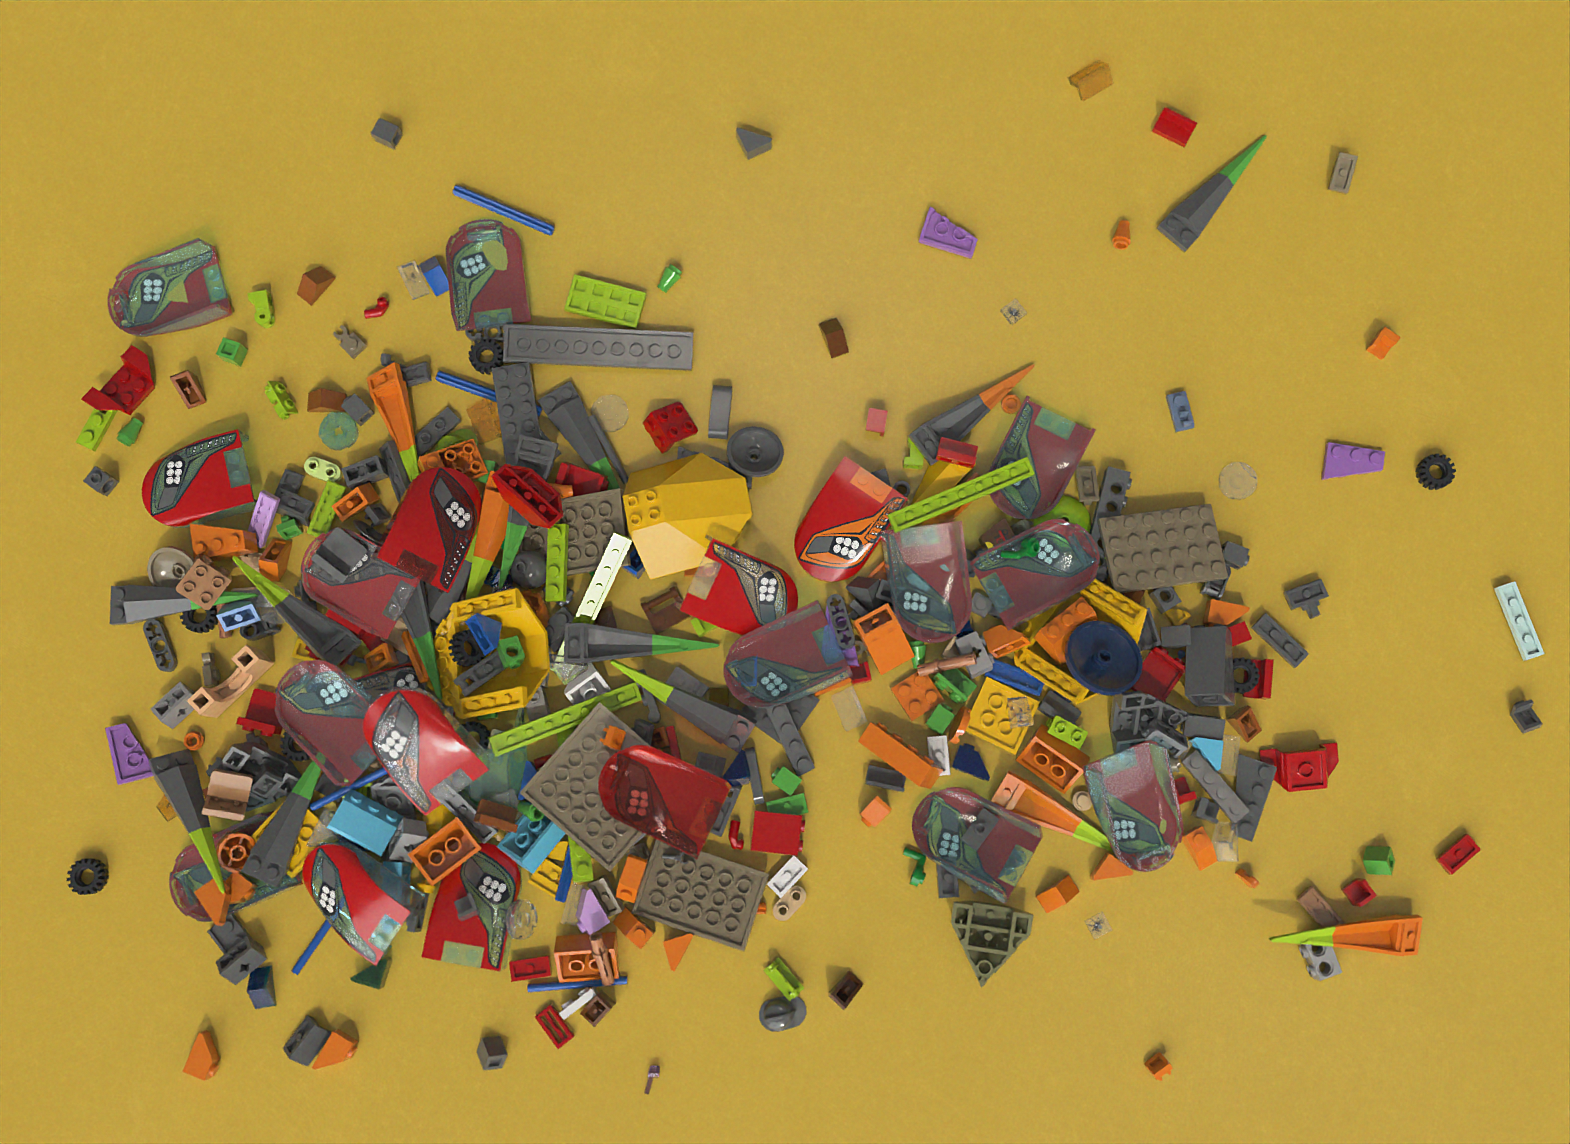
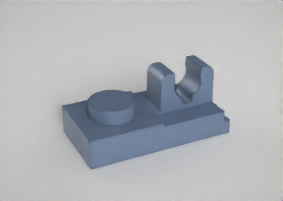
[1166,391,1195,432]

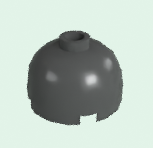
[510,550,547,589]

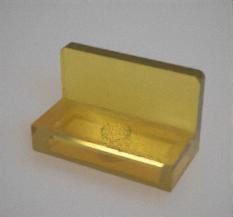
[1068,60,1113,101]

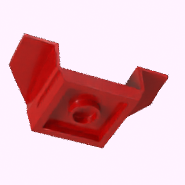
[81,345,155,415]
[1259,742,1339,792]

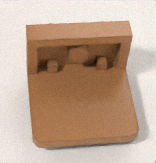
[176,554,232,610]
[202,769,253,821]

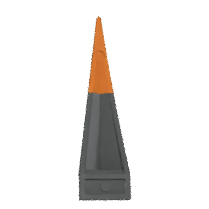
[908,365,1034,466]

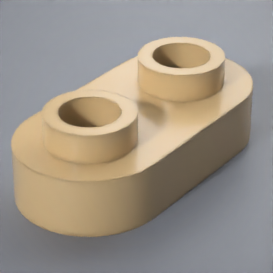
[773,886,806,921]

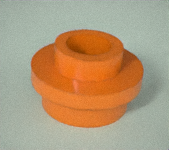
[184,731,204,751]

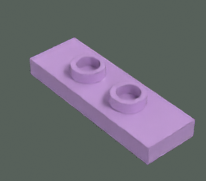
[248,490,280,548]

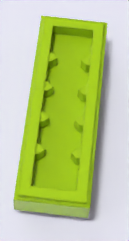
[306,480,346,539]

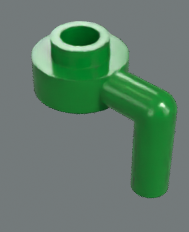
[1001,537,1040,559]
[903,847,926,887]

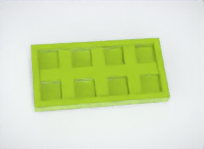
[564,274,647,330]

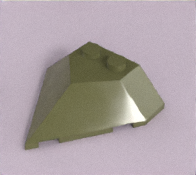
[951,901,1033,988]

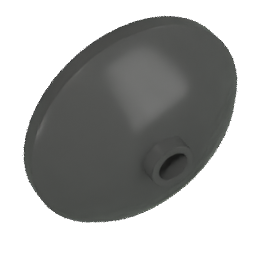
[727,427,784,477]

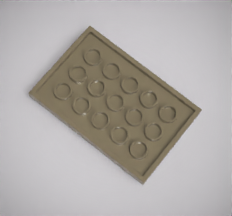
[519,488,631,576]
[1098,504,1228,593]
[632,840,769,951]

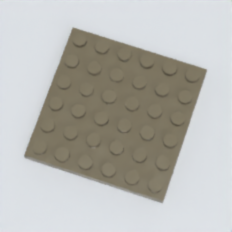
[519,702,670,872]

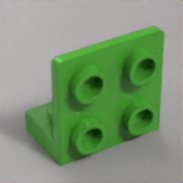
[932,668,977,704]

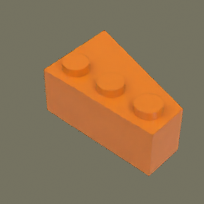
[190,524,258,562]

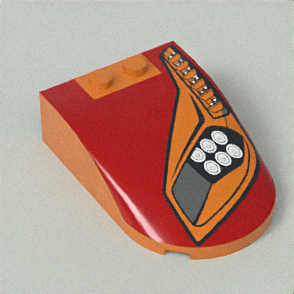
[794,456,908,583]

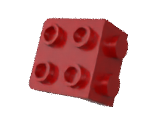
[643,402,698,454]
[236,689,291,737]

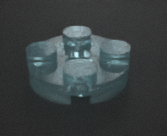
[318,412,359,451]

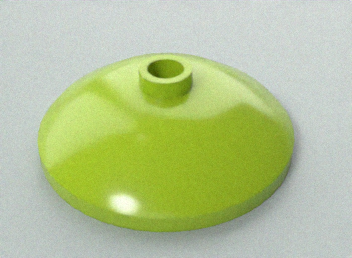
[1033,495,1091,552]

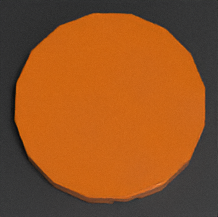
[948,706,971,744]

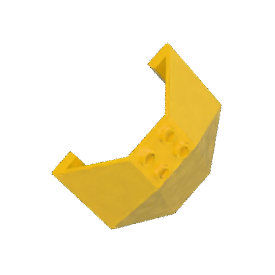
[623,453,753,580]
[1013,578,1147,705]
[427,588,550,719]

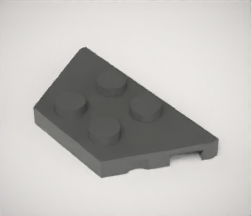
[371,766,417,820]

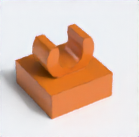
[600,725,626,751]
[1144,1052,1173,1081]

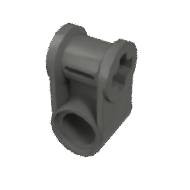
[1200,563,1231,600]
[239,612,281,641]

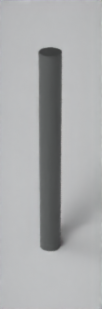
[588,415,629,484]

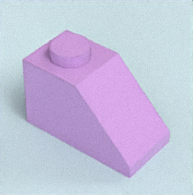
[576,886,610,935]

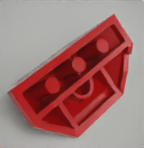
[492,463,564,529]

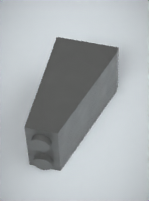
[1185,624,1235,707]

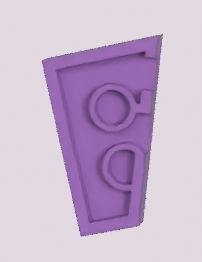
[918,207,978,259]
[1322,442,1385,480]

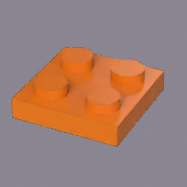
[891,671,944,722]

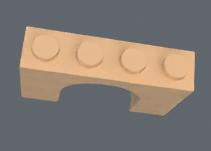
[187,645,274,718]

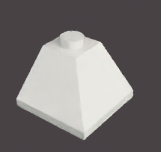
[564,662,611,705]

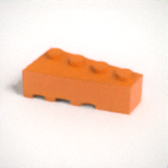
[858,722,943,789]

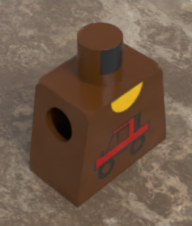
[973,518,1021,563]

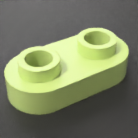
[304,457,342,483]

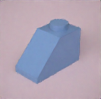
[216,600,262,632]

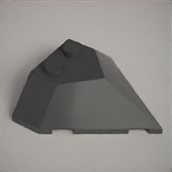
[1110,691,1195,757]
[222,742,302,812]

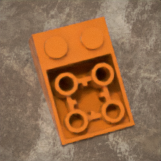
[417,439,488,498]
[853,603,915,675]

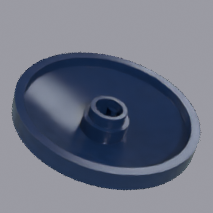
[1065,621,1143,695]

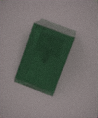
[350,956,392,989]

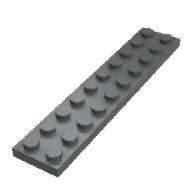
[503,324,693,371]

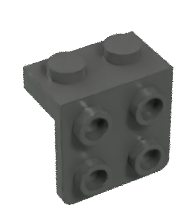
[311,527,367,583]

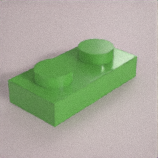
[766,793,808,815]

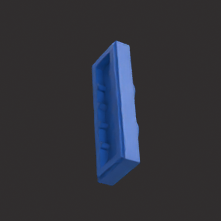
[984,659,1044,697]

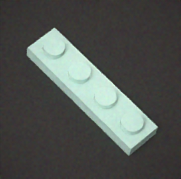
[1494,581,1544,661]

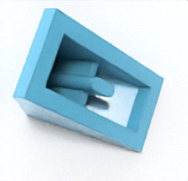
[1188,737,1223,771]

